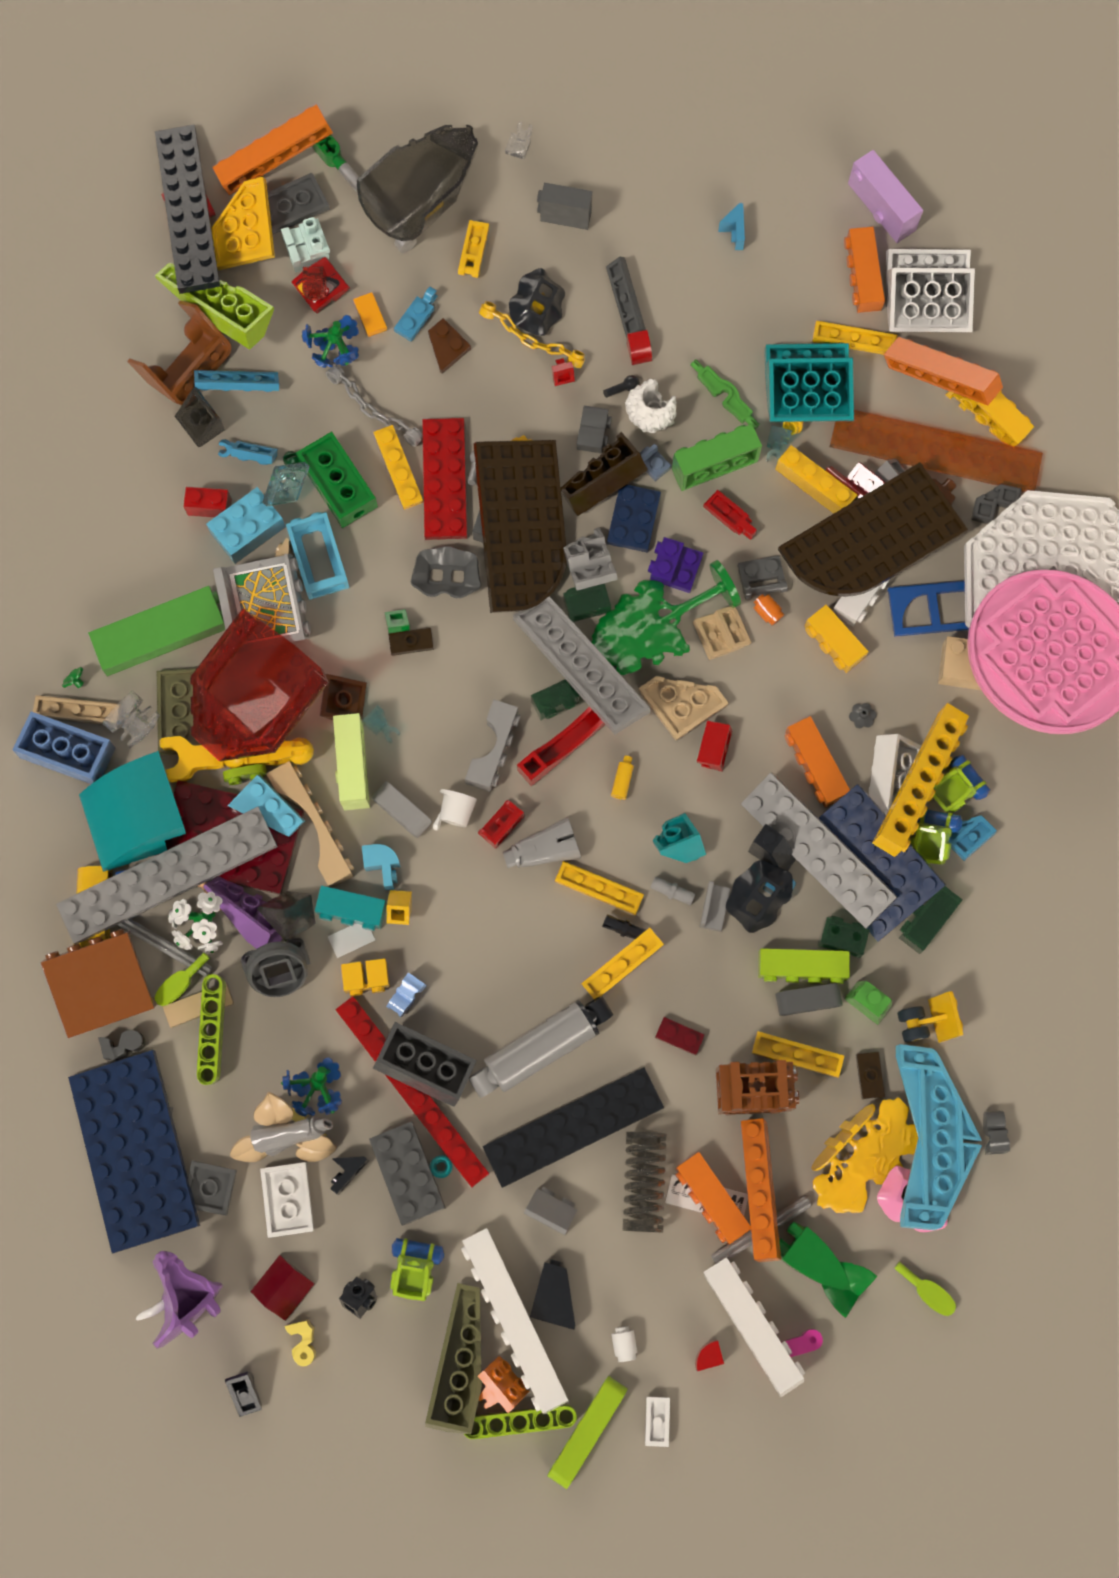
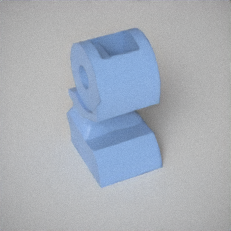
[386,972,427,1017]

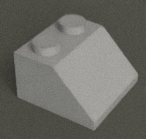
[524,1187,577,1235]

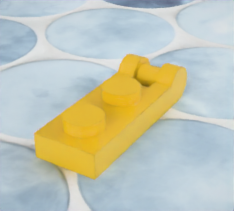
[458,220,489,278]

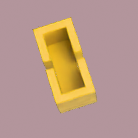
[341,958,390,996]

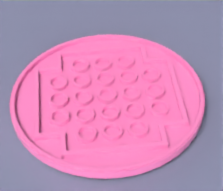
[967,569,1119,734]

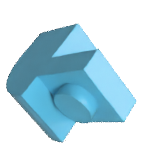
[362,844,401,890]

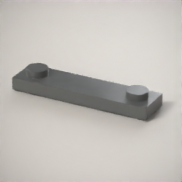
[606,256,646,338]

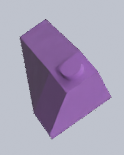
[204,876,298,949]

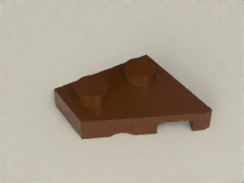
[428,318,471,374]

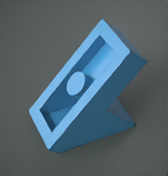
[718,203,745,250]

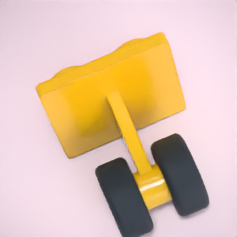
[897,991,963,1043]

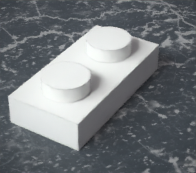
[645,1396,670,1447]

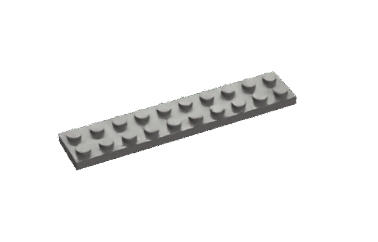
[56,807,278,944]

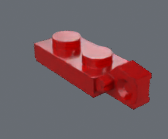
[703,490,757,540]

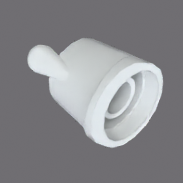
[433,789,477,831]

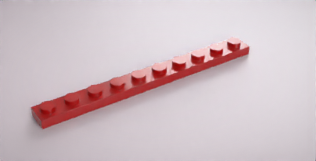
[335,996,489,1188]

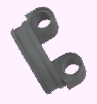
[241,938,311,997]

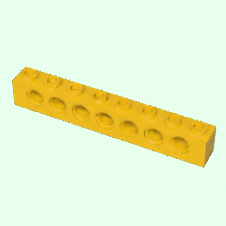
[872,703,969,857]

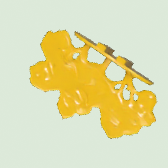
[811,1097,918,1213]

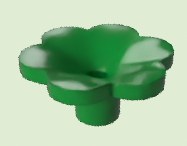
[62,667,84,688]

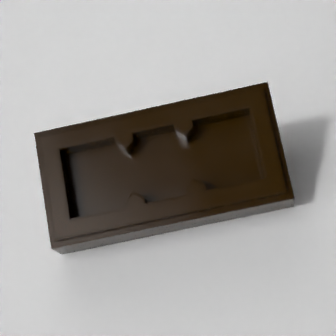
[388,628,434,656]
[856,1052,885,1100]

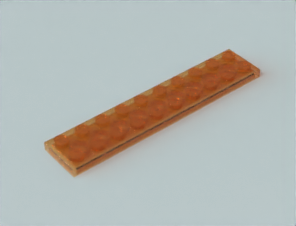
[829,410,1043,492]

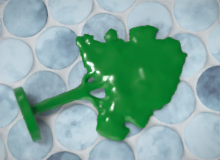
[591,560,741,675]

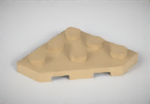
[638,676,729,741]

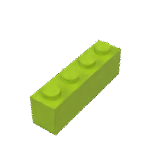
[758,948,850,984]

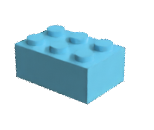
[206,487,286,564]

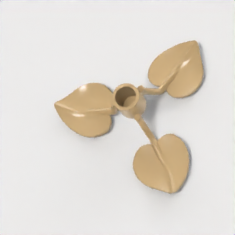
[230,1092,337,1162]

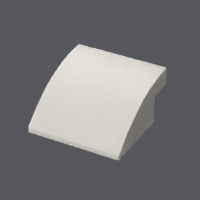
[886,249,975,332]

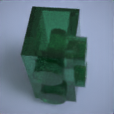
[531,679,579,721]
[817,916,870,958]

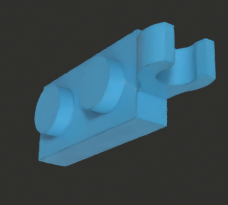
[394,287,438,342]
[218,439,278,465]

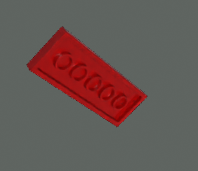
[422,418,467,540]

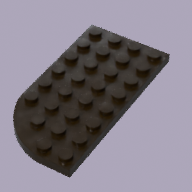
[473,440,567,613]
[778,462,968,597]

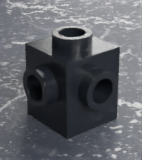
[339,1276,377,1319]

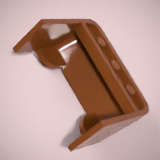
[127,300,231,405]

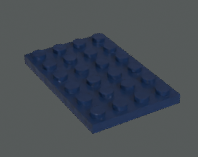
[819,784,946,942]

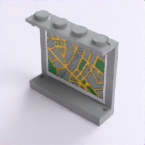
[213,554,311,654]

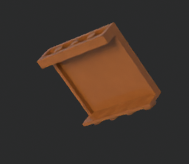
[41,929,156,1038]

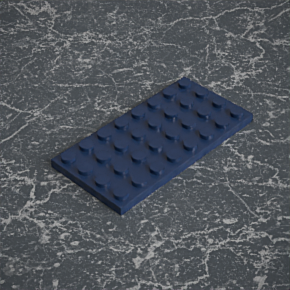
[68,1050,200,1254]

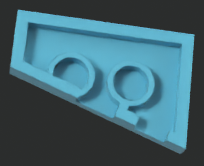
[228,775,305,837]

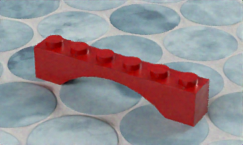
[517,706,605,787]

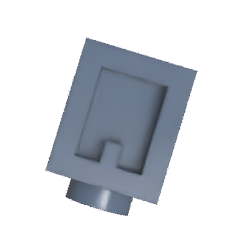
[640,444,671,482]

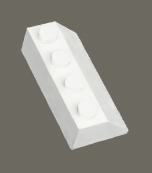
[869,734,921,815]

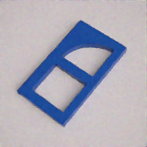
[887,580,969,637]

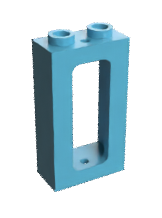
[286,512,350,600]

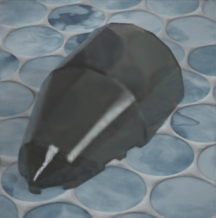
[357,125,478,241]

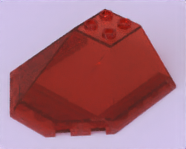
[190,608,329,761]

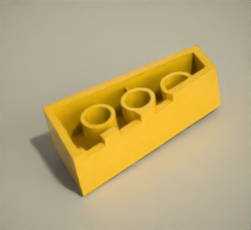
[945,391,1034,449]

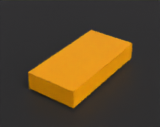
[353,292,387,337]

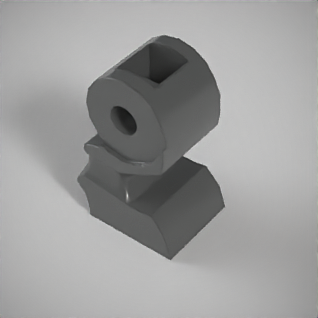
[98,1030,145,1061]
[983,1111,1010,1155]

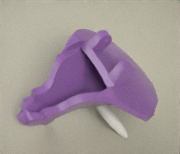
[136,1251,223,1349]

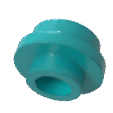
[430,1155,453,1178]

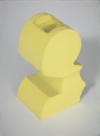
[284,1320,316,1366]

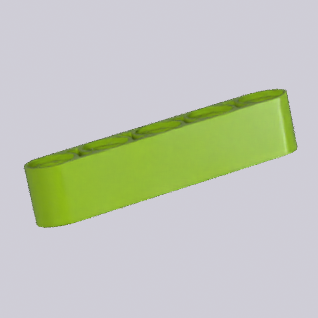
[197,974,226,1085]
[547,1376,628,1490]
[464,1404,577,1439]

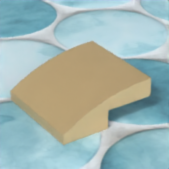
[693,606,751,660]

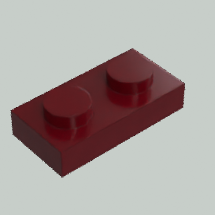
[655,1017,705,1056]

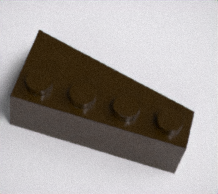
[561,432,648,516]

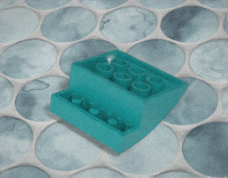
[764,343,854,422]
[79,751,186,872]

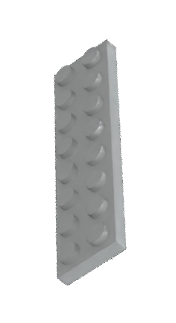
[513,596,650,735]
[741,772,898,928]

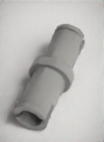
[650,876,695,906]

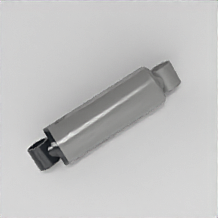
[469,996,614,1098]

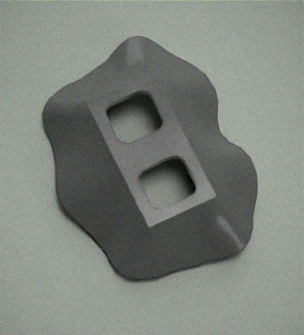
[410,546,481,598]

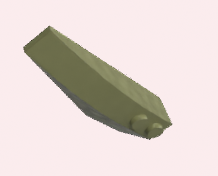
[425,1283,482,1434]

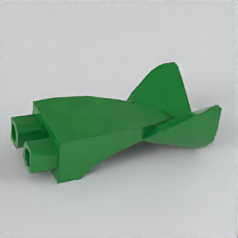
[779,1221,877,1318]

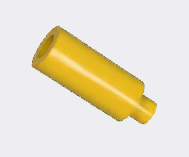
[611,755,634,800]

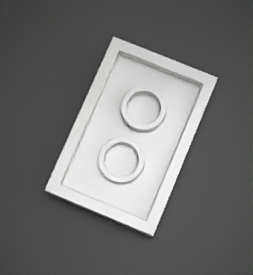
[260,1162,314,1238]

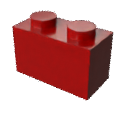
[183,487,232,517]

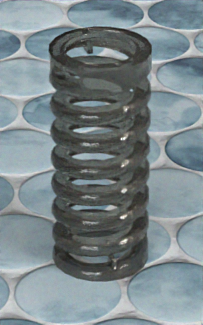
[622,1132,667,1233]

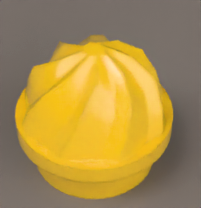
[783,422,804,435]

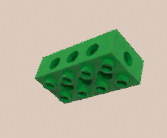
[296,431,378,528]

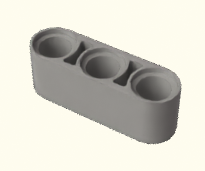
[371,781,432,838]

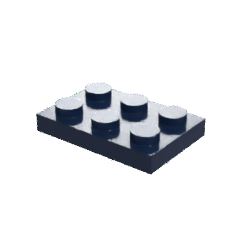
[607,485,661,553]

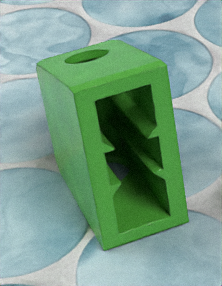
[844,981,892,1025]

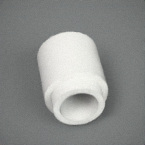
[611,1326,638,1362]

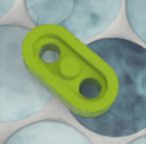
[223,764,267,785]

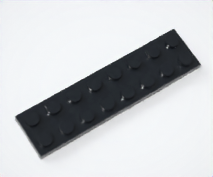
[482,1067,664,1188]

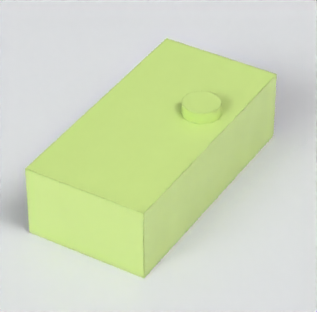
[333,713,370,811]

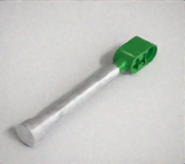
[312,135,417,253]

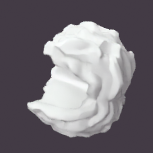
[625,379,677,433]

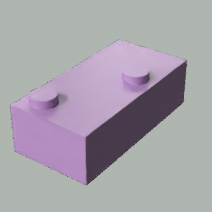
[848,150,923,243]

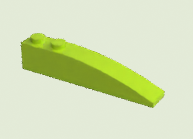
[155,263,274,350]

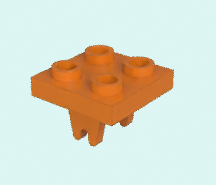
[478,1355,530,1413]

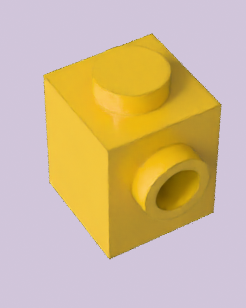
[387,890,412,925]

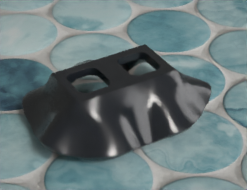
[509,268,565,336]
[725,860,793,933]

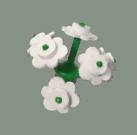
[168,892,223,953]

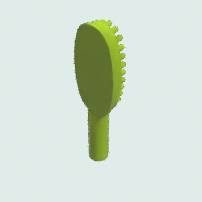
[155,952,210,1006]
[894,1261,956,1316]

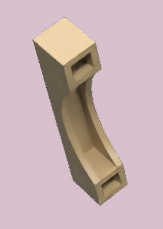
[266,761,354,888]

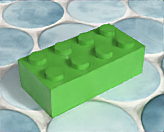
[672,424,762,491]

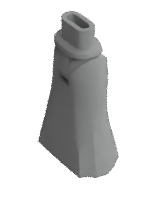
[503,817,581,868]
[250,1117,333,1156]

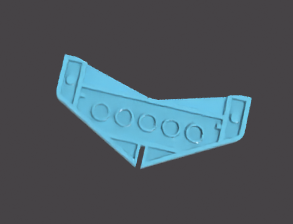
[895,1044,982,1230]

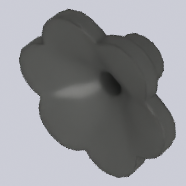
[849,703,876,729]

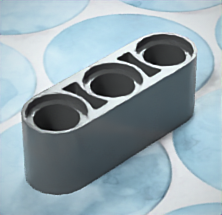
[775,983,843,1016]

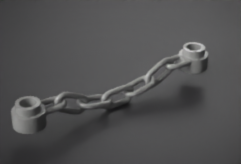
[326,365,423,447]

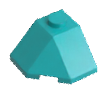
[653,813,706,863]

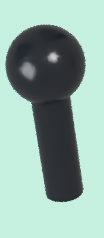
[603,375,640,398]

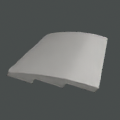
[564,527,618,590]

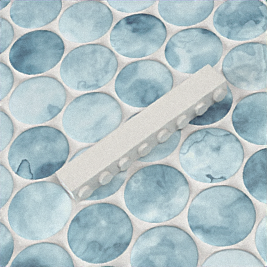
[461,1228,569,1414]

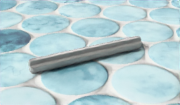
[118,919,213,977]
[712,1196,811,1264]

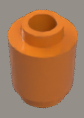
[753,594,785,626]

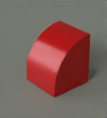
[626,330,652,365]
[695,1340,724,1371]

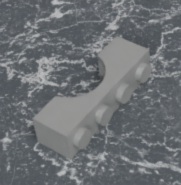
[465,699,521,792]

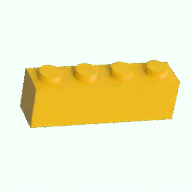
[775,445,857,514]

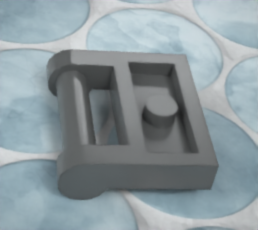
[737,555,788,599]

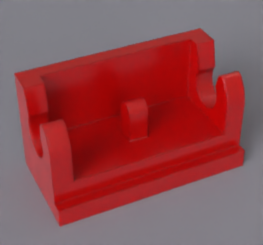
[697,721,733,772]
[478,800,524,849]

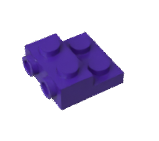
[648,537,703,593]

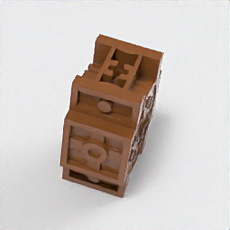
[716,1060,799,1116]

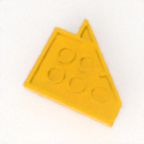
[211,177,275,271]

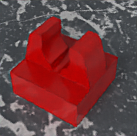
[551,358,575,386]

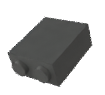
[537,182,593,230]

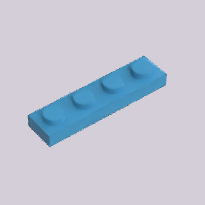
[194,370,279,392]

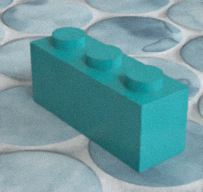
[315,886,387,931]

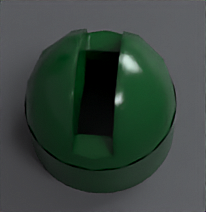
[283,451,300,469]

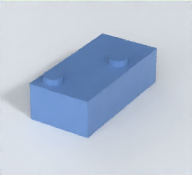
[12,711,116,784]

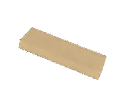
[163,983,234,1028]

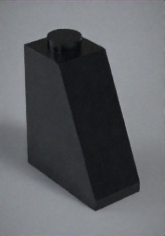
[748,824,796,871]
[530,1259,576,1330]

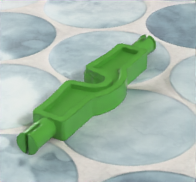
[690,359,760,429]

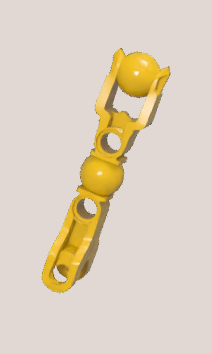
[159,736,314,783]

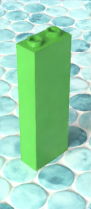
[88,586,226,677]

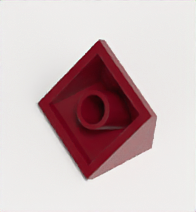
[250,1255,315,1321]

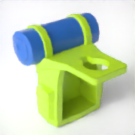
[933,754,990,813]
[911,808,963,865]
[390,1238,444,1301]

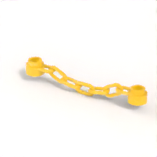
[479,301,585,368]

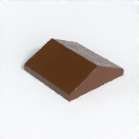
[320,674,367,721]

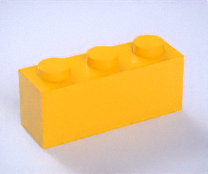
[804,604,869,673]

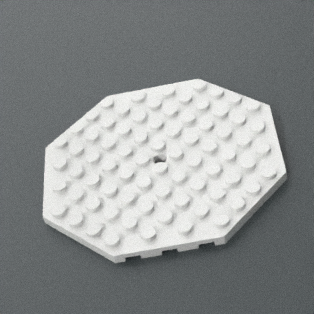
[964,490,1119,628]

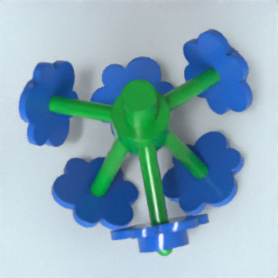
[302,315,359,368]
[281,1057,342,1117]

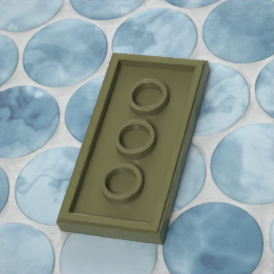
[156,668,202,755]

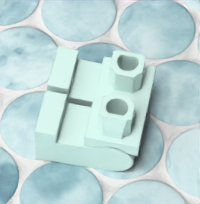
[281,217,330,273]

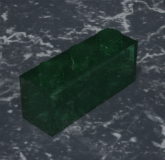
[899,886,963,954]

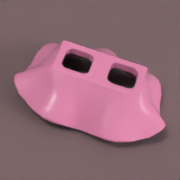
[877,1166,948,1232]

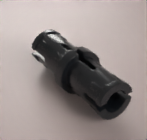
[602,914,647,939]

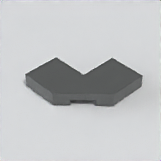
[971,484,1022,524]

